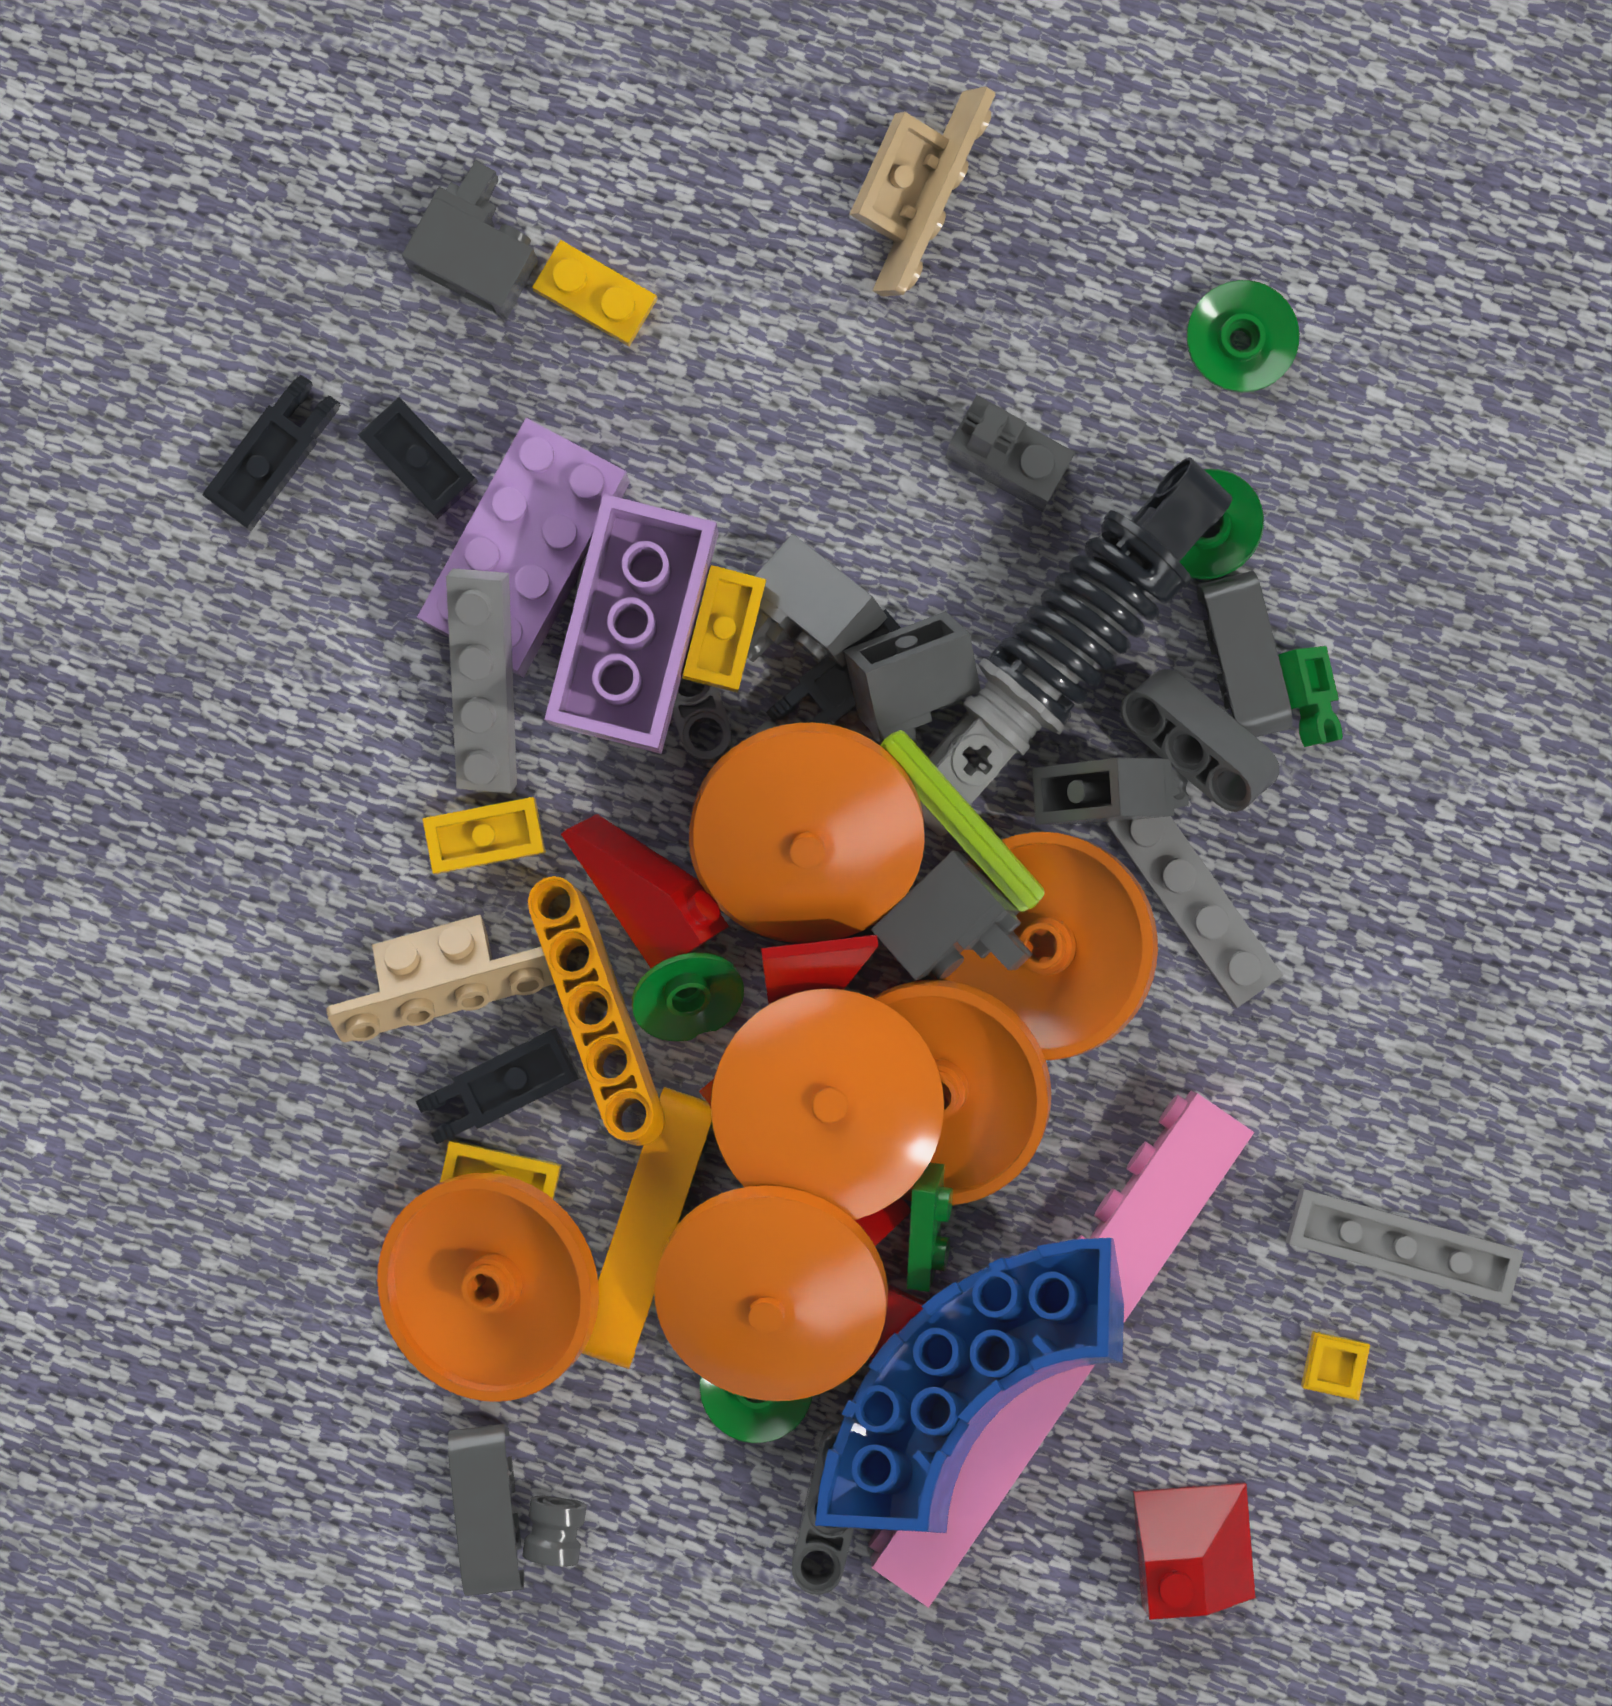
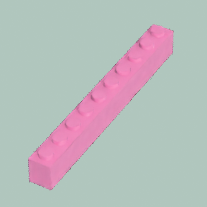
[868,1091,1254,1608]

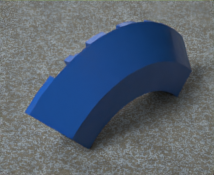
[815,1238,1124,1533]

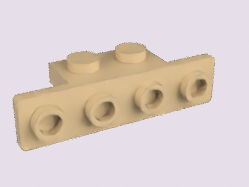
[849,86,995,297]
[326,915,554,1042]

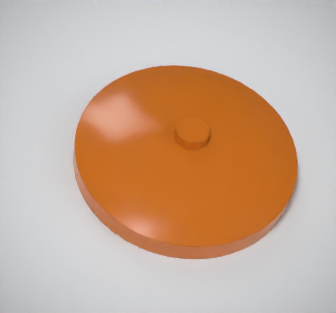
[693,722,924,942]
[935,832,1158,1060]
[873,980,1052,1205]
[711,989,944,1220]
[377,1173,599,1402]
[654,1185,888,1401]

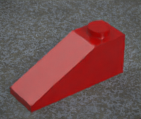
[561,814,729,968]

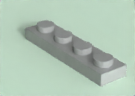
[446,568,517,794]
[1105,816,1283,1008]
[1285,1187,1524,1306]

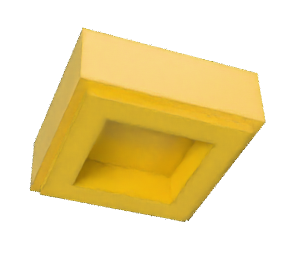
[1301,1331,1370,1401]

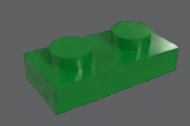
[907,1162,953,1292]

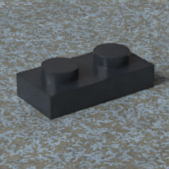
[358,397,478,520]

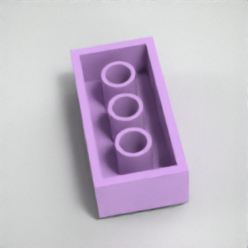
[417,418,630,678]
[544,494,719,754]

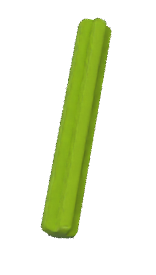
[880,730,1045,912]

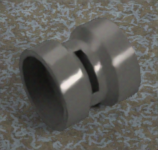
[522,1495,587,1567]

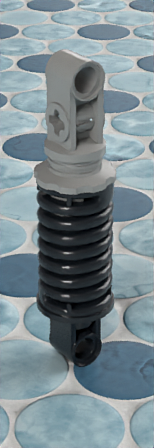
[920,457,1232,837]

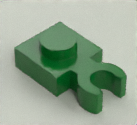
[1278,646,1343,747]

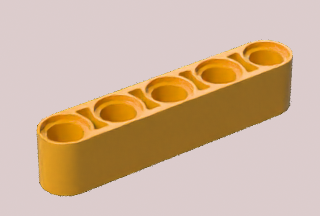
[528,876,665,1146]
[581,1087,712,1369]

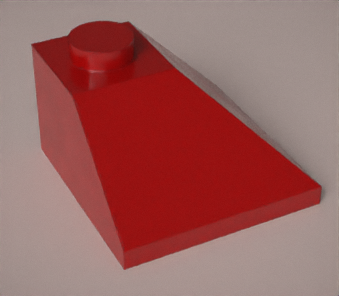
[761,935,878,1005]
[1133,1483,1256,1620]

